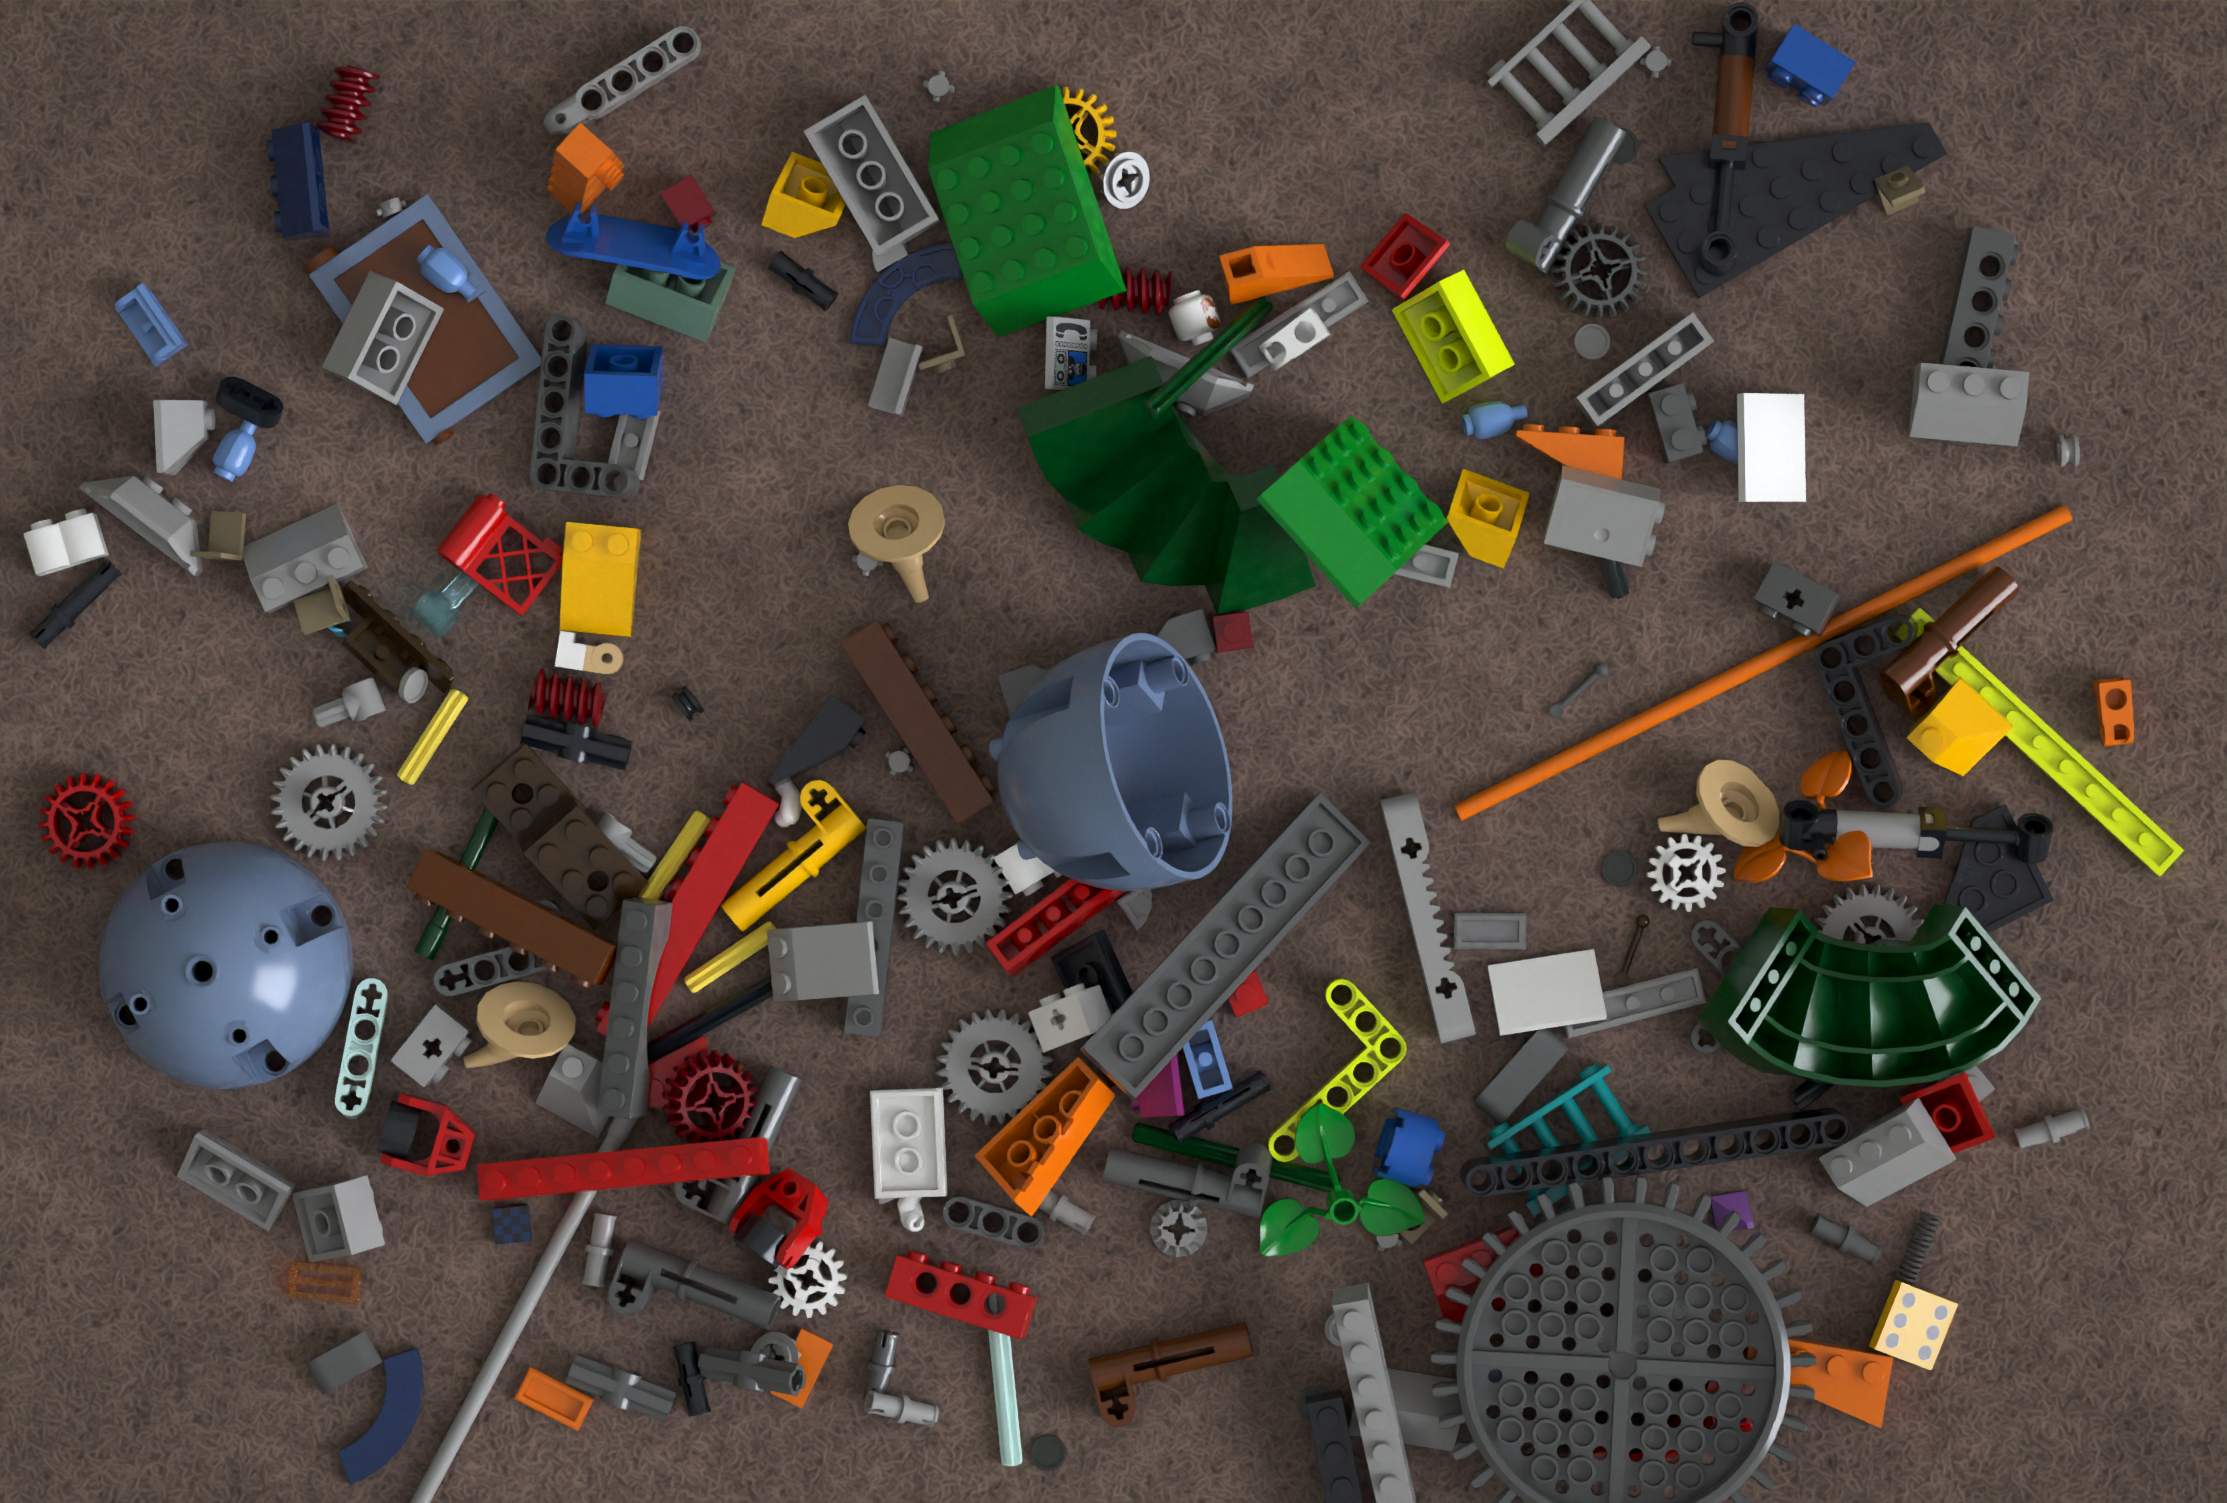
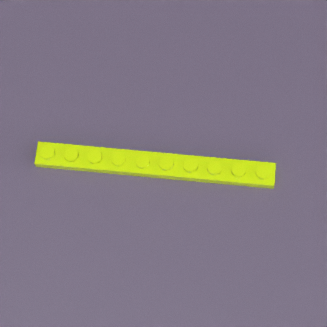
[1894,608,2184,877]

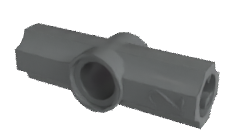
[698,1346,806,1396]
[565,1353,677,1421]

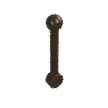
[1615,914,1650,986]

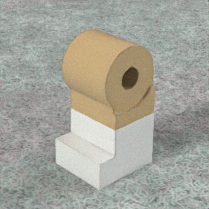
[555,631,624,674]

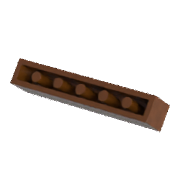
[841,620,996,824]
[406,849,617,988]

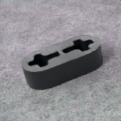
[216,377,283,428]

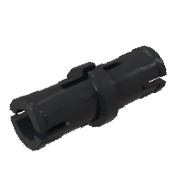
[768,250,839,312]
[673,1341,711,1417]

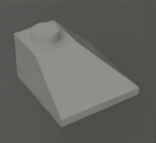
[153,400,215,476]
[535,1041,610,1138]

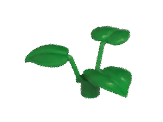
[1259,1103,1425,1256]

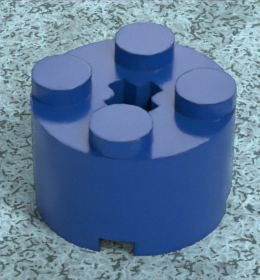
[1373,1107,1445,1188]

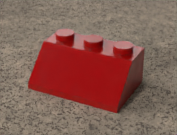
[1422,1225,1542,1321]

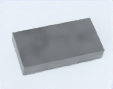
[1454,913,1526,950]

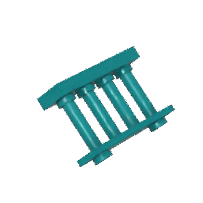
[1485,1062,1651,1216]

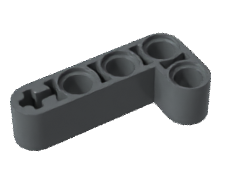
[433,899,564,996]

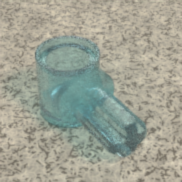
[411,572,478,638]

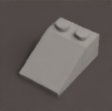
[767,921,879,1002]

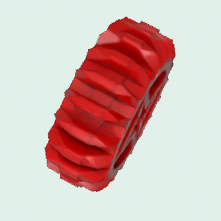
[38,773,137,870]

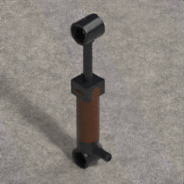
[1692,2,1759,274]

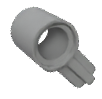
[313,677,386,728]
[598,812,657,873]

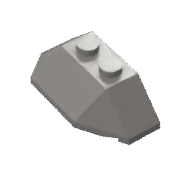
[1117,330,1254,418]
[79,475,203,577]

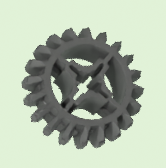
[1551,222,1648,320]

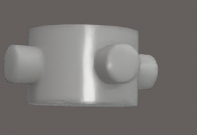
[1640,46,1671,78]
[923,71,955,102]
[375,198,407,219]
[852,553,883,576]
[885,747,914,776]
[1376,1234,1402,1252]

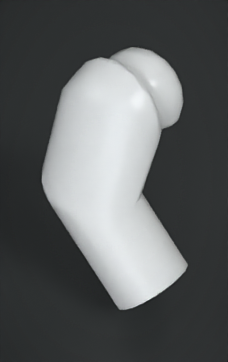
[774,780,802,828]
[897,1197,925,1232]

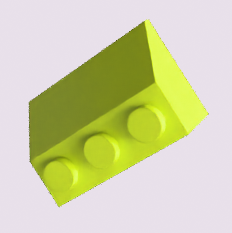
[1391,270,1515,404]

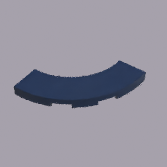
[849,243,962,346]
[338,1347,424,1485]

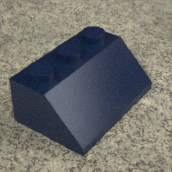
[267,122,330,241]

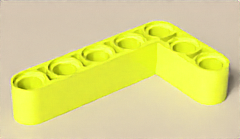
[1268,978,1407,1162]

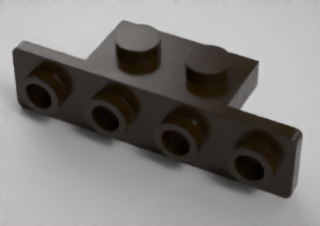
[342,580,456,693]

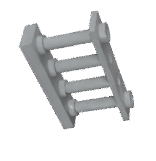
[1485,0,1652,148]

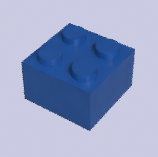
[1763,24,1855,107]
[584,344,663,419]

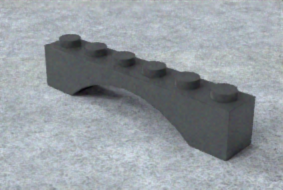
[997,609,1216,717]
[597,897,673,1120]

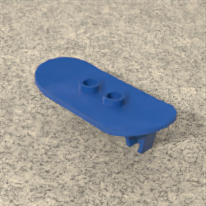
[546,203,721,279]

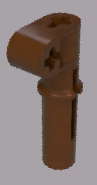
[1880,566,2019,718]
[1088,1322,1254,1427]

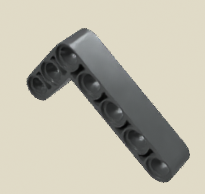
[530,314,640,499]

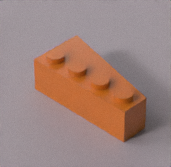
[546,123,625,214]
[974,1057,1116,1217]
[1743,1337,1893,1428]

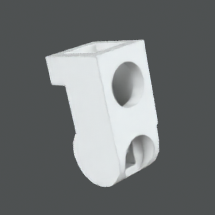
[1258,308,1331,371]

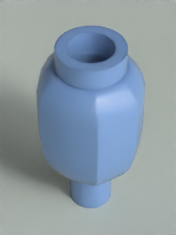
[416,245,477,300]
[1461,401,1528,439]
[1705,419,1738,464]
[213,420,257,482]

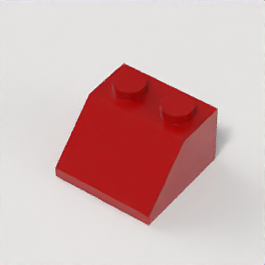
[1899,1072,1995,1154]

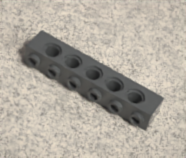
[1928,226,2019,448]
[844,818,905,1037]

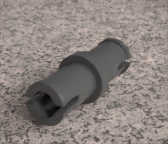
[1808,1213,1883,1266]
[863,1329,900,1401]

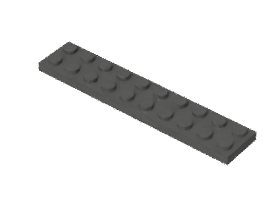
[1080,793,1371,1100]

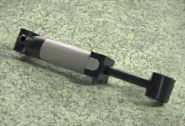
[1779,800,2054,864]

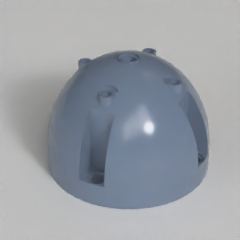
[989,633,1233,891]
[99,841,353,1089]

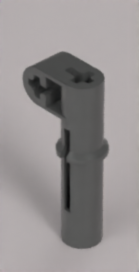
[1506,116,1627,276]
[674,1065,802,1225]
[1102,1143,1272,1218]
[608,1239,781,1330]

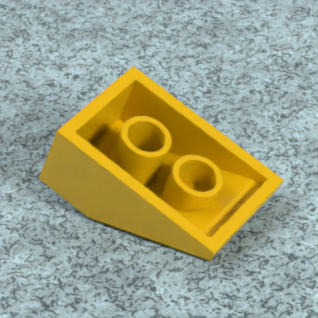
[560,522,641,637]

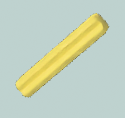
[397,689,468,785]
[639,811,711,900]
[684,921,777,993]

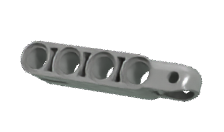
[543,26,701,135]

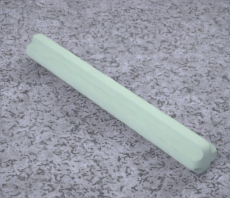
[988,1294,1023,1466]

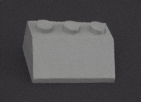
[322,271,444,405]
[1909,363,2029,447]
[243,503,368,613]
[1819,1098,1957,1207]

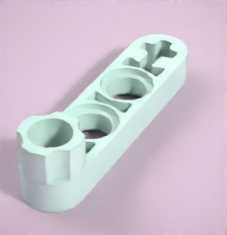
[335,978,388,1119]

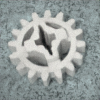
[1646,834,1726,912]
[769,1241,847,1318]

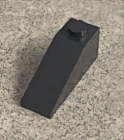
[766,694,866,790]

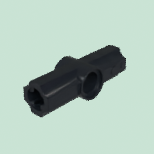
[520,715,633,771]

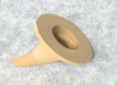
[848,485,945,603]
[1657,760,1779,847]
[463,981,576,1068]

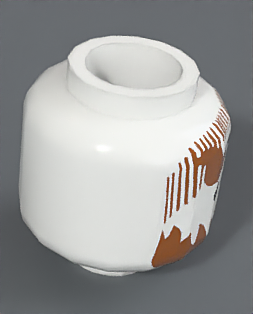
[1168,290,1221,346]

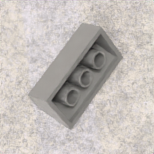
[803,94,940,256]

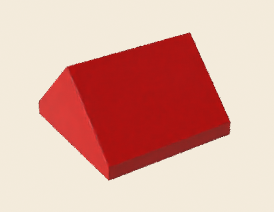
[1360,212,1450,303]

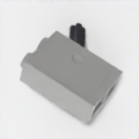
[1544,465,1665,599]

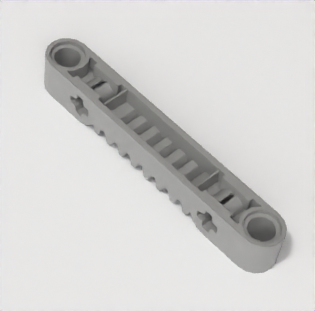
[1380,792,1476,1044]

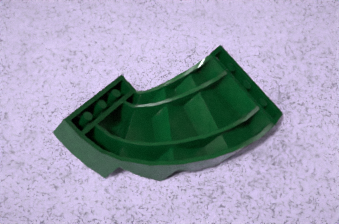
[1016,356,1316,615]
[1698,904,2041,1087]

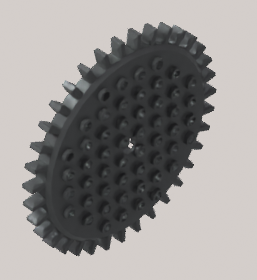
[1431,1175,1816,1503]

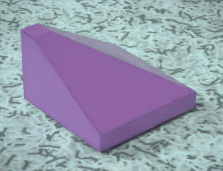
[1711,1191,1754,1230]

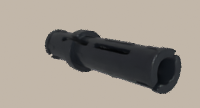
[29,558,122,649]
[1168,1070,1271,1144]

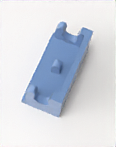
[114,283,188,367]

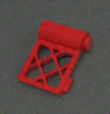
[436,493,564,617]

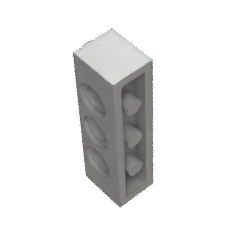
[1573,312,1714,428]

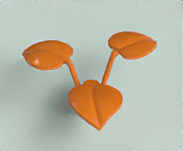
[1734,749,1873,883]

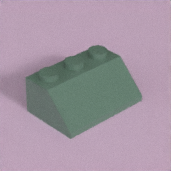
[605,262,736,342]

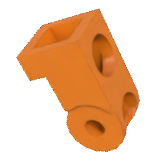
[2093,677,2134,747]

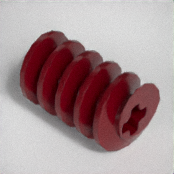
[316,65,380,145]
[1098,267,1172,316]
[528,668,607,727]

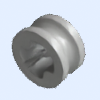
[2056,434,2080,467]

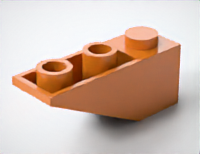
[1219,244,1334,305]
[1514,424,1625,480]

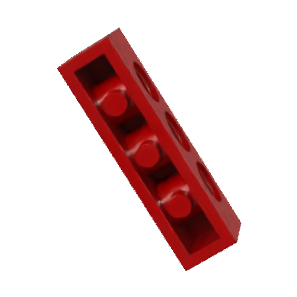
[986,879,1127,978]
[884,1250,1038,1340]

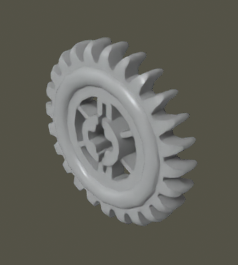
[269,743,388,861]
[895,837,1014,956]
[1814,883,1924,944]
[936,1008,1053,1125]

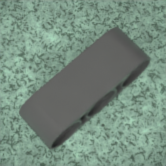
[1473,1028,1569,1124]
[943,1194,1044,1249]

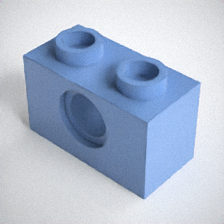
[1183,1018,1233,1099]

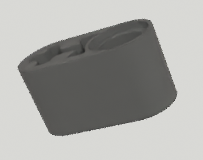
[305,1330,382,1395]

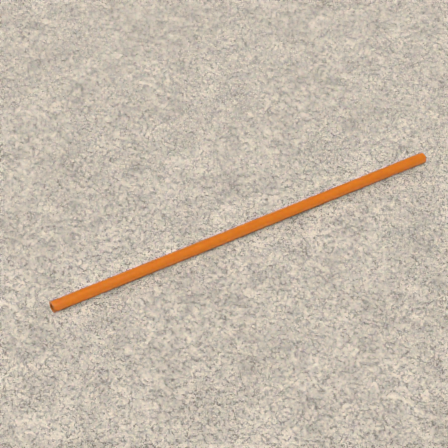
[1453,504,2072,821]

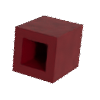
[661,174,716,234]
[1212,612,1253,653]

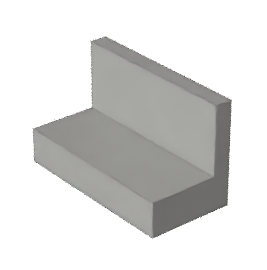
[868,338,924,417]

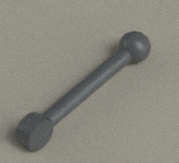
[1549,663,1609,718]

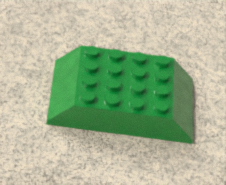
[928,85,1126,337]
[1256,415,1448,609]

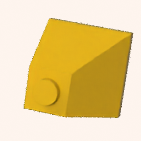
[761,151,846,238]
[1447,469,1530,569]
[1906,677,2013,776]

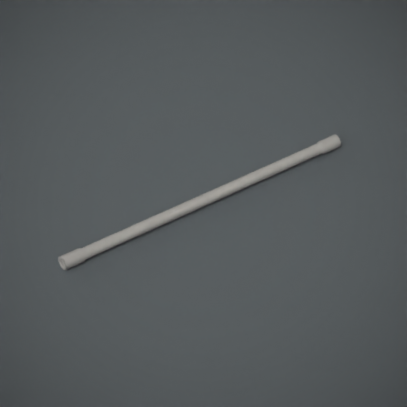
[410,1117,639,1503]

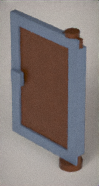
[303,194,542,446]

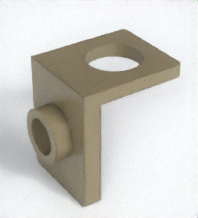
[1874,165,1925,216]
[917,315,966,374]
[190,511,246,561]
[294,575,350,635]
[1399,1189,1448,1245]

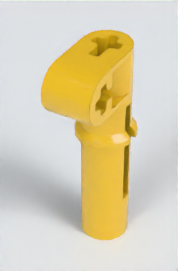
[720,780,867,932]

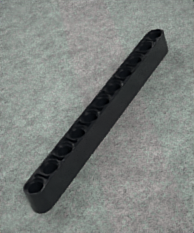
[1460,1107,1852,1197]

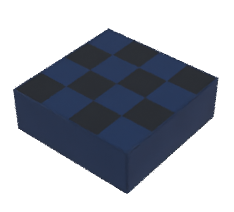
[492,1204,532,1245]

